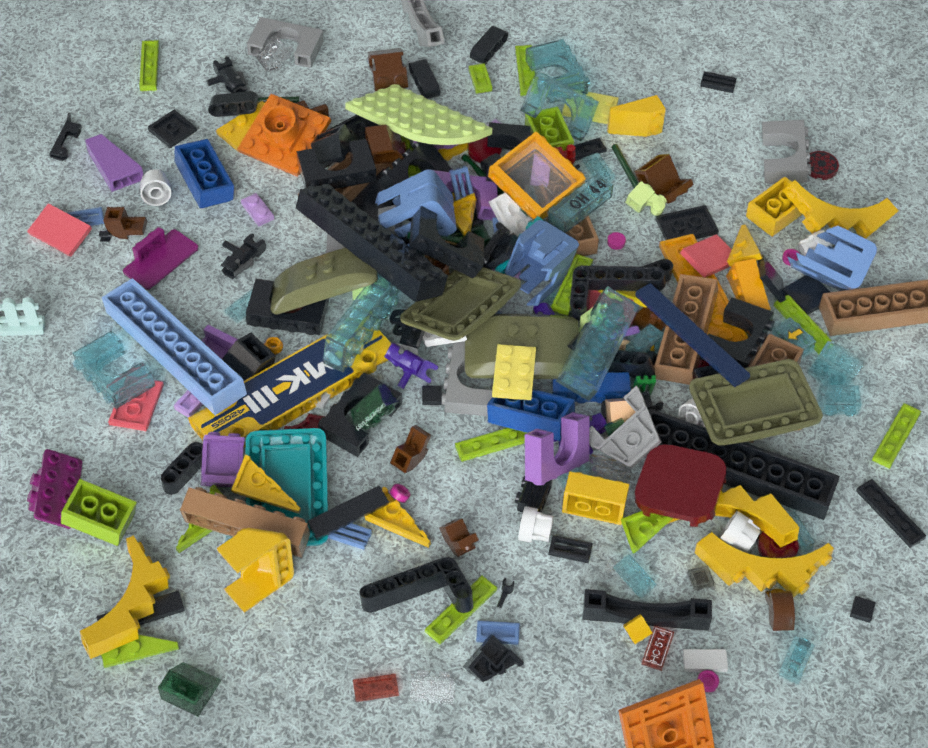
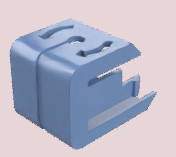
[375,170,456,247]
[504,220,579,306]
[788,226,877,291]

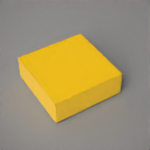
[623,614,652,644]

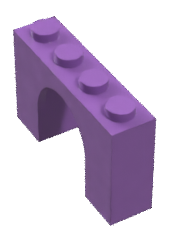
[427,169,498,221]
[525,412,589,485]

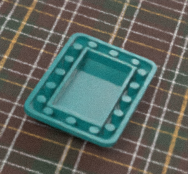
[246,428,328,546]

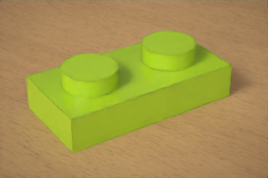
[468,63,492,94]

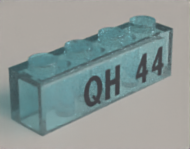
[547,174,614,233]

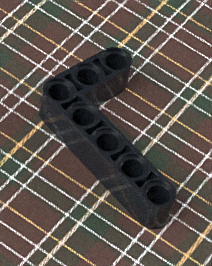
[570,266,666,321]
[359,557,474,613]

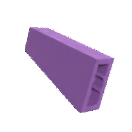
[85,134,144,192]

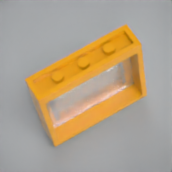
[488,132,586,220]

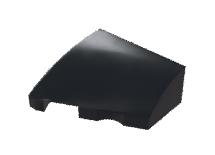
[463,635,524,682]

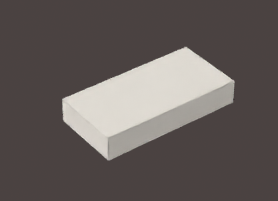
[683,649,728,672]

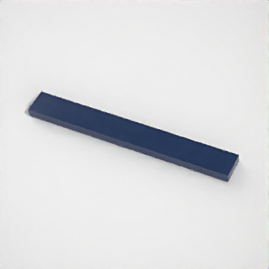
[635,283,750,387]

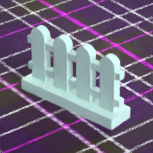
[0,297,45,336]

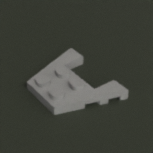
[589,386,661,469]

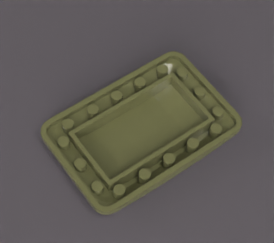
[270,248,378,314]
[400,267,521,341]
[465,314,581,379]
[689,359,823,445]

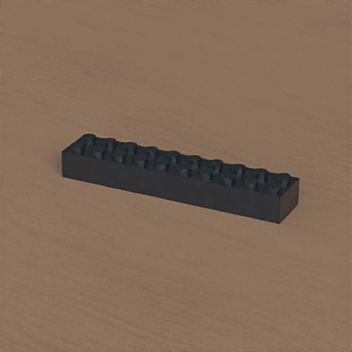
[296,184,448,302]
[649,409,840,520]

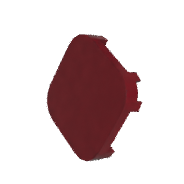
[635,445,726,527]

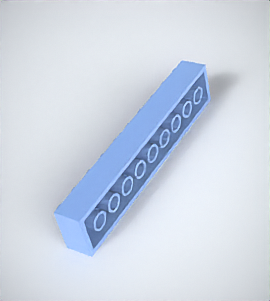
[101,278,247,415]

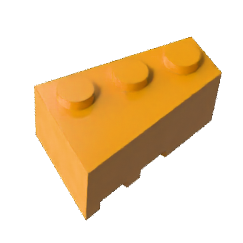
[726,259,771,311]

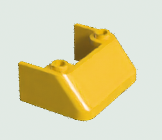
[217,528,294,613]

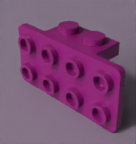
[123,227,199,290]
[27,449,82,529]

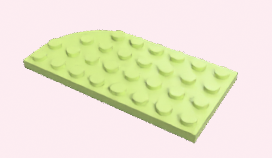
[345,84,492,145]

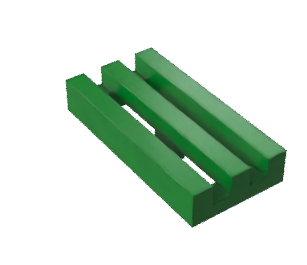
[632,375,656,395]

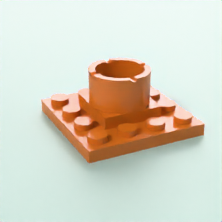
[237,94,331,177]
[618,679,715,748]

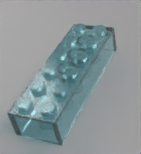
[323,274,400,373]
[556,286,640,401]

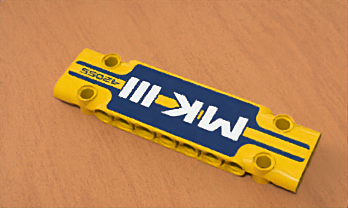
[188,317,391,448]

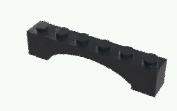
[582,589,712,631]

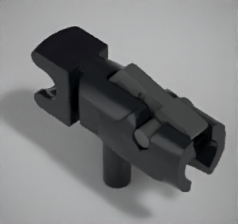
[206,56,247,93]
[221,233,266,279]

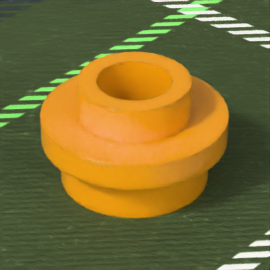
[264,337,283,355]

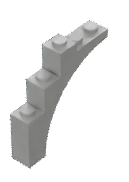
[401,0,445,47]

